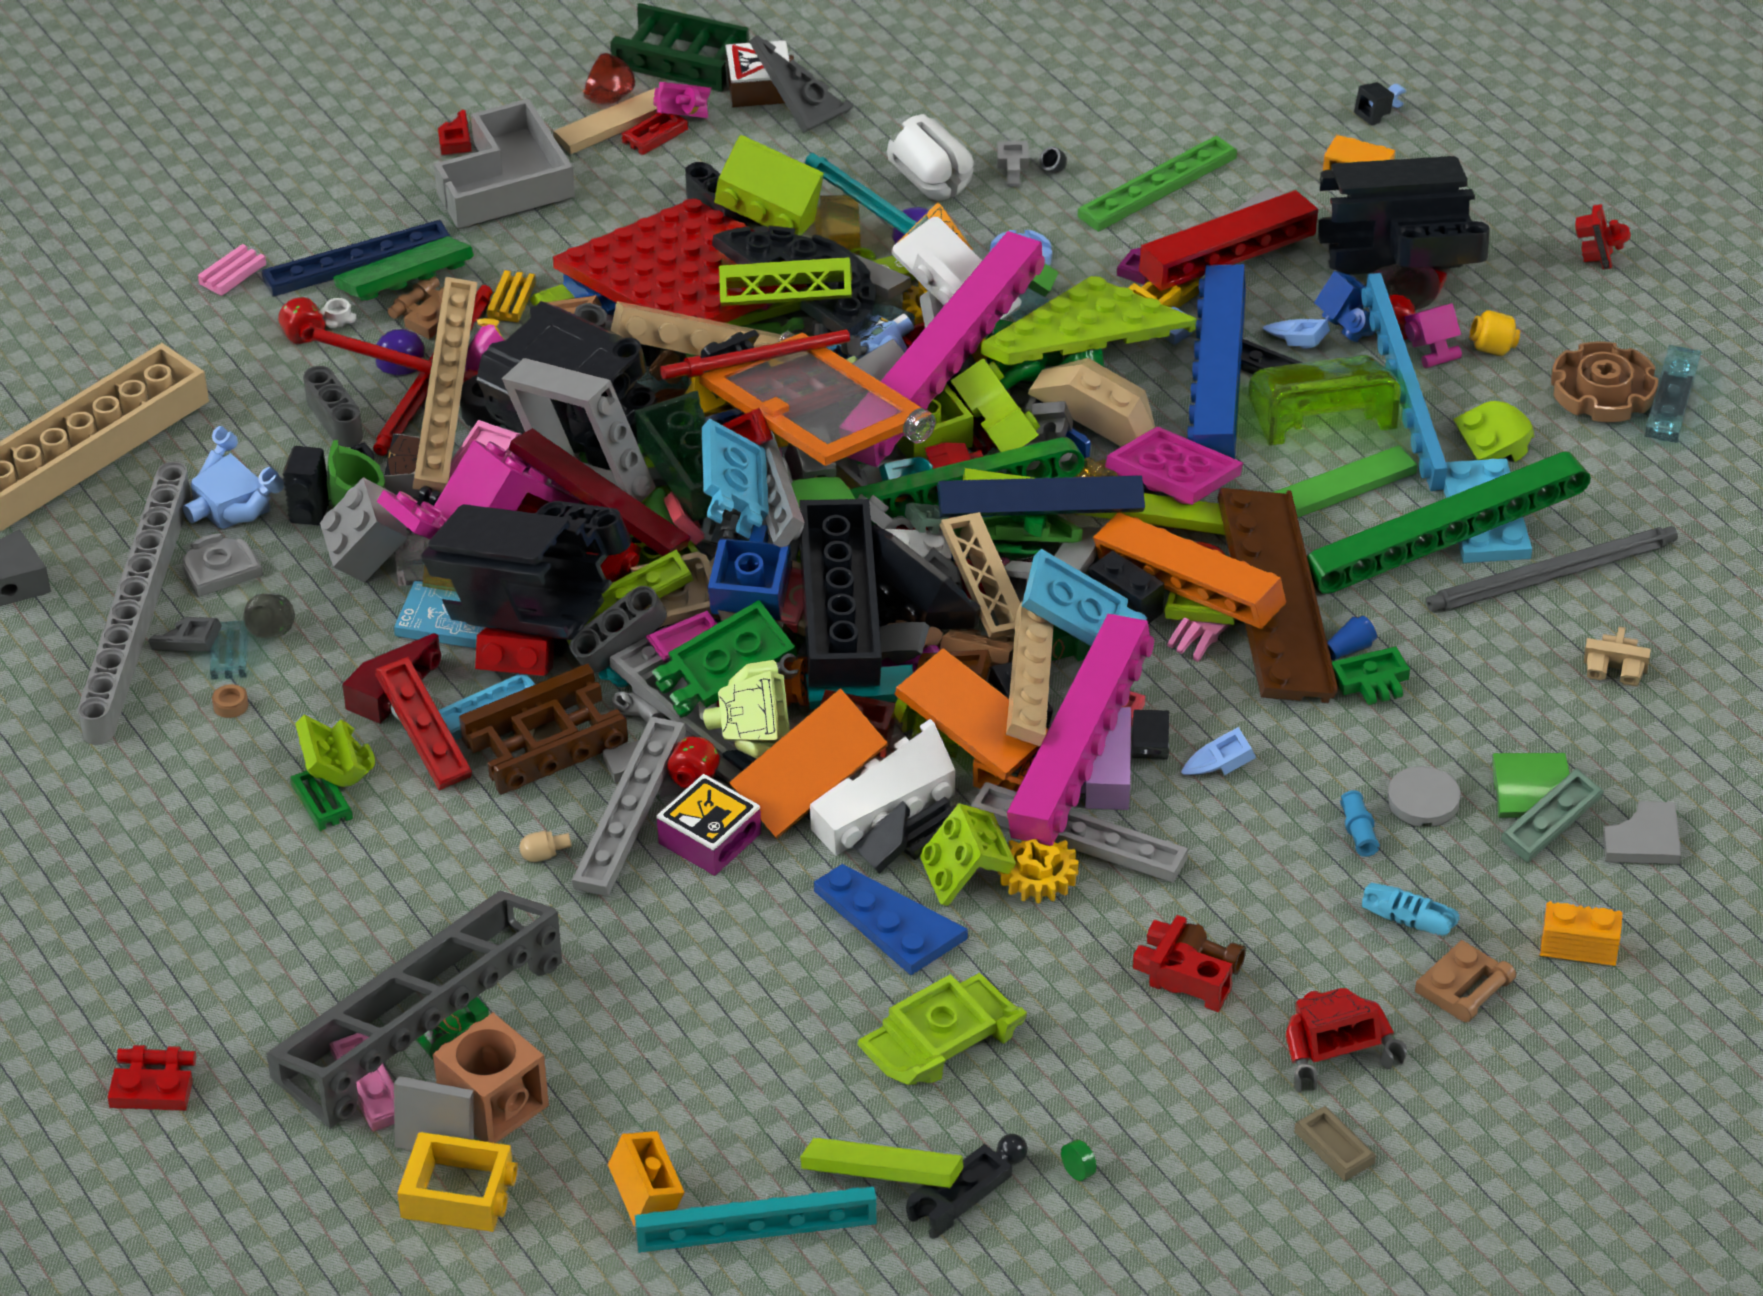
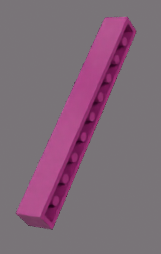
[839,231,1045,467]

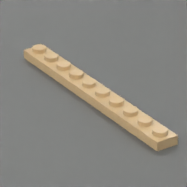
[412,277,478,493]

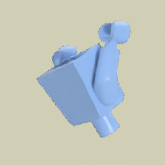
[183,426,284,529]

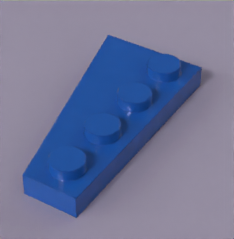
[814,864,968,975]

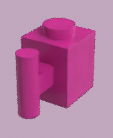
[1405,303,1462,368]

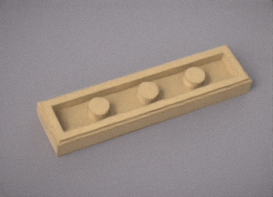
[554,88,658,154]

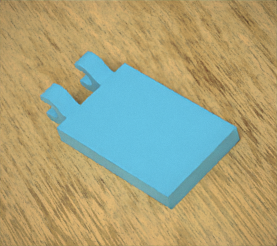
[702,419,769,539]
[1022,549,1147,646]

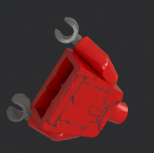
[1286,988,1407,1093]

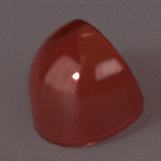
[583,53,635,105]

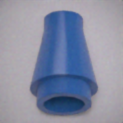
[1327,615,1377,661]

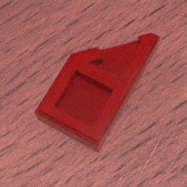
[438,110,472,155]

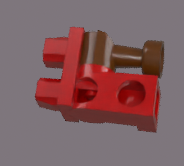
[1133,915,1246,1013]

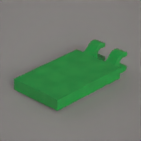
[652,600,797,718]

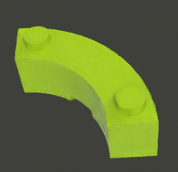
[951,358,1041,452]

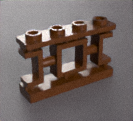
[459,663,628,795]

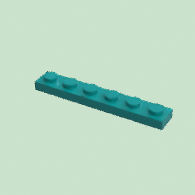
[635,1187,877,1253]

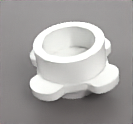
[320,298,357,328]

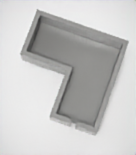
[434,99,575,229]

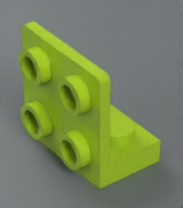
[920,803,1016,906]

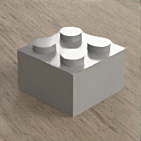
[320,477,408,583]

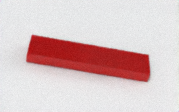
[375,656,472,790]

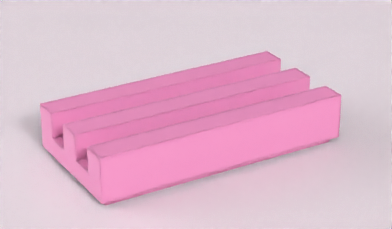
[198,244,266,296]

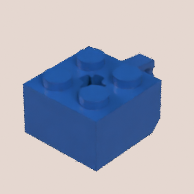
[708,525,792,621]

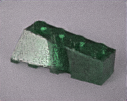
[635,390,725,522]

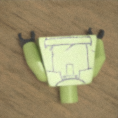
[703,654,800,759]

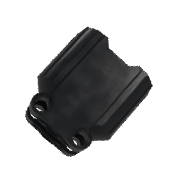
[476,301,661,470]

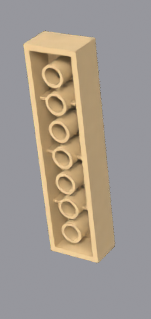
[0,343,209,532]

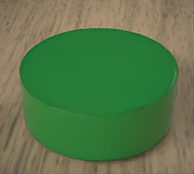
[1061,1139,1097,1181]

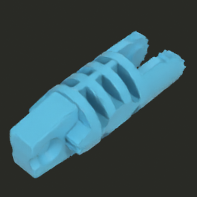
[1362,883,1460,936]

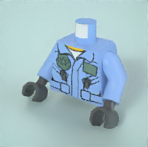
[812,313,914,359]

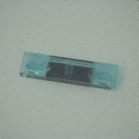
[1645,345,1701,443]

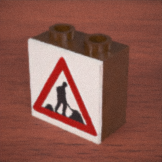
[726,40,794,108]

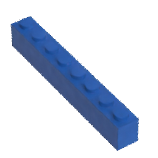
[1187,264,1246,459]

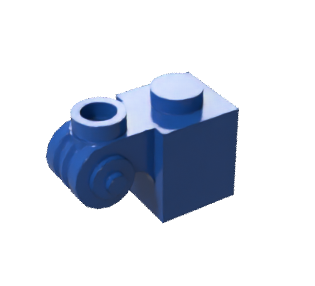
[1314,270,1376,342]

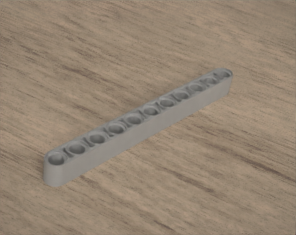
[78,461,191,745]

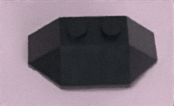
[872,524,981,629]

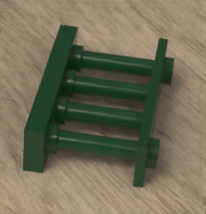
[610,3,749,92]

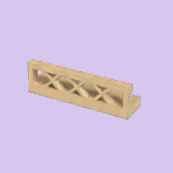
[940,512,1020,642]

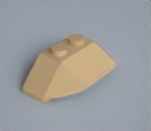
[1027,358,1155,447]

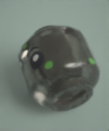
[243,593,295,639]

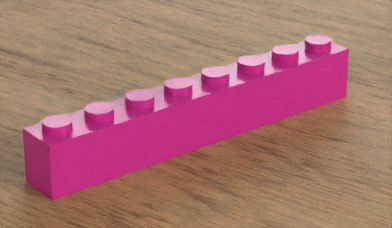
[1007,614,1154,846]

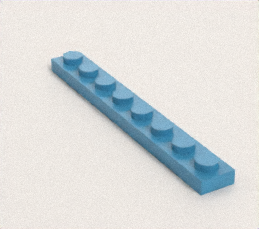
[1361,273,1448,491]

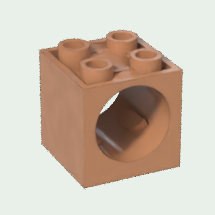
[433,1012,549,1143]

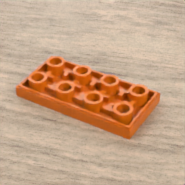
[895,648,1048,780]
[729,688,889,839]

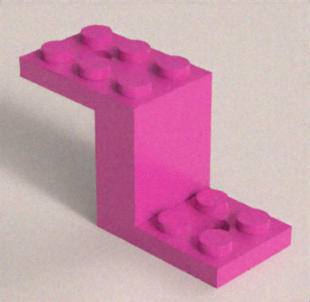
[377,440,580,539]

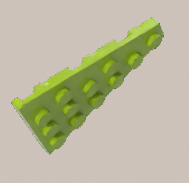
[981,276,1197,365]

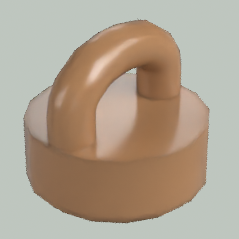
[649,349,682,384]

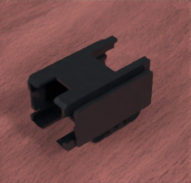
[1318,156,1490,275]
[421,501,632,640]

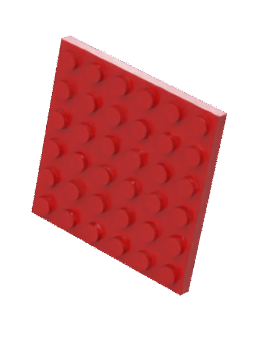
[553,198,808,323]

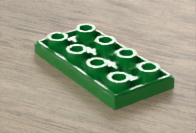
[333,236,474,301]

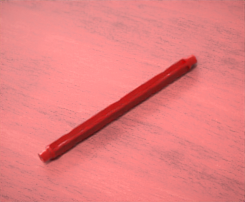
[373,285,493,456]

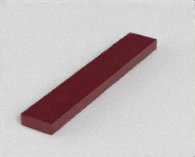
[508,428,691,556]

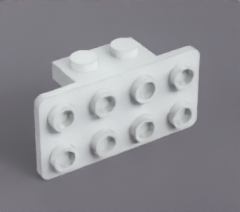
[892,217,1022,320]

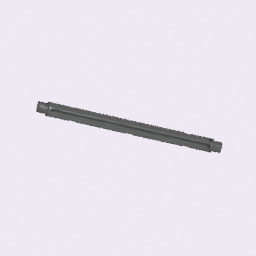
[1426,526,1678,612]

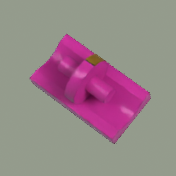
[653,82,711,118]

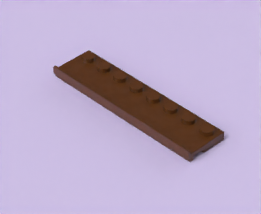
[1217,488,1338,703]

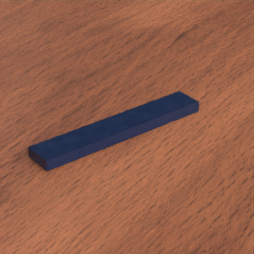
[261,220,452,297]
[937,475,1145,518]

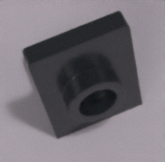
[1132,709,1170,759]

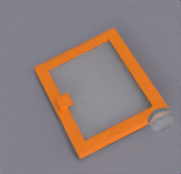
[699,331,936,466]

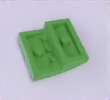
[1492,753,1569,818]

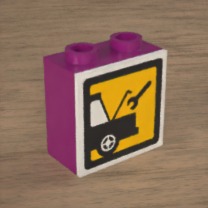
[657,774,761,876]

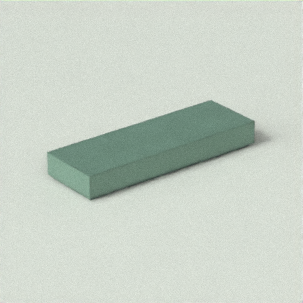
[1501,768,1604,863]

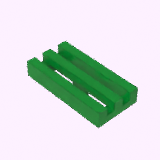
[290,771,353,831]

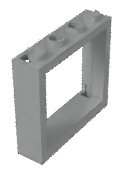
[502,358,656,502]

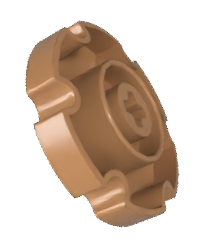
[1551,341,1659,422]

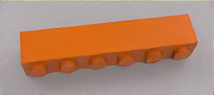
[1093,512,1287,629]

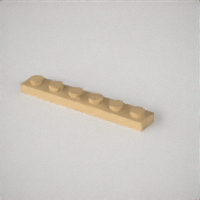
[1006,600,1054,746]

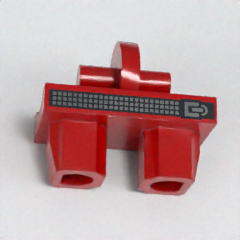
[1575,204,1631,269]

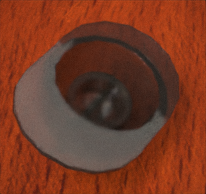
[1364,264,1440,310]

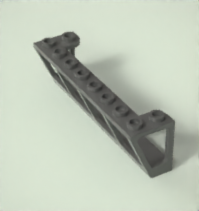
[266,890,562,1129]

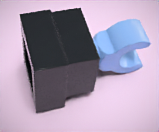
[1354,82,1406,126]

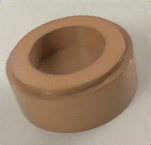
[212,684,249,718]

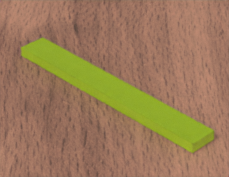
[963,468,1225,535]

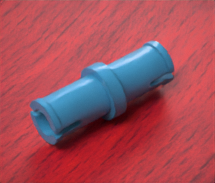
[1340,790,1380,857]

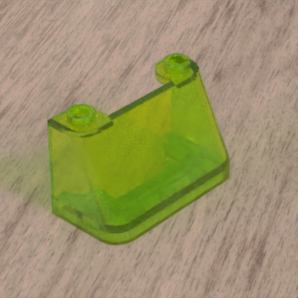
[1248,355,1401,446]

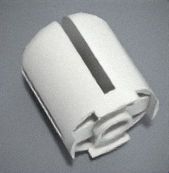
[887,114,974,201]

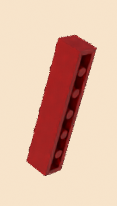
[1139,190,1319,291]

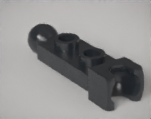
[906,1133,1028,1239]

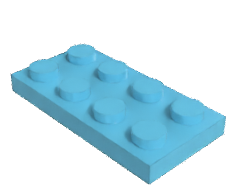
[1444,458,1532,563]

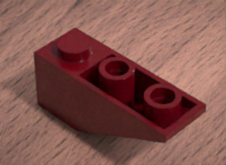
[342,633,442,724]

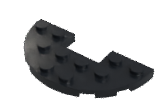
[712,226,876,336]

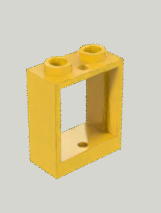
[397,1132,518,1232]

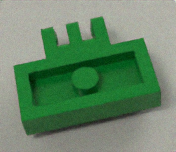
[1332,646,1410,705]

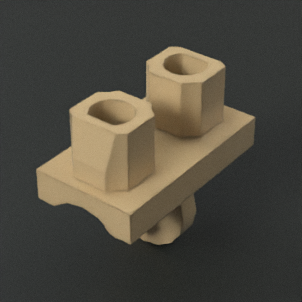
[1584,626,1651,686]

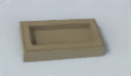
[1294,1106,1376,1182]

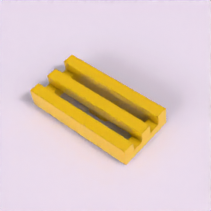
[487,270,536,323]

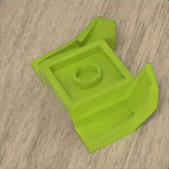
[857,972,1027,1085]

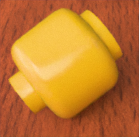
[1469,310,1520,356]

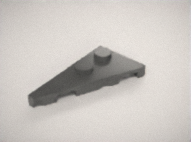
[749,35,853,133]

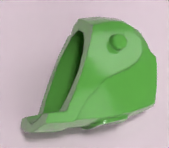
[327,440,385,507]

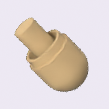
[519,830,572,862]

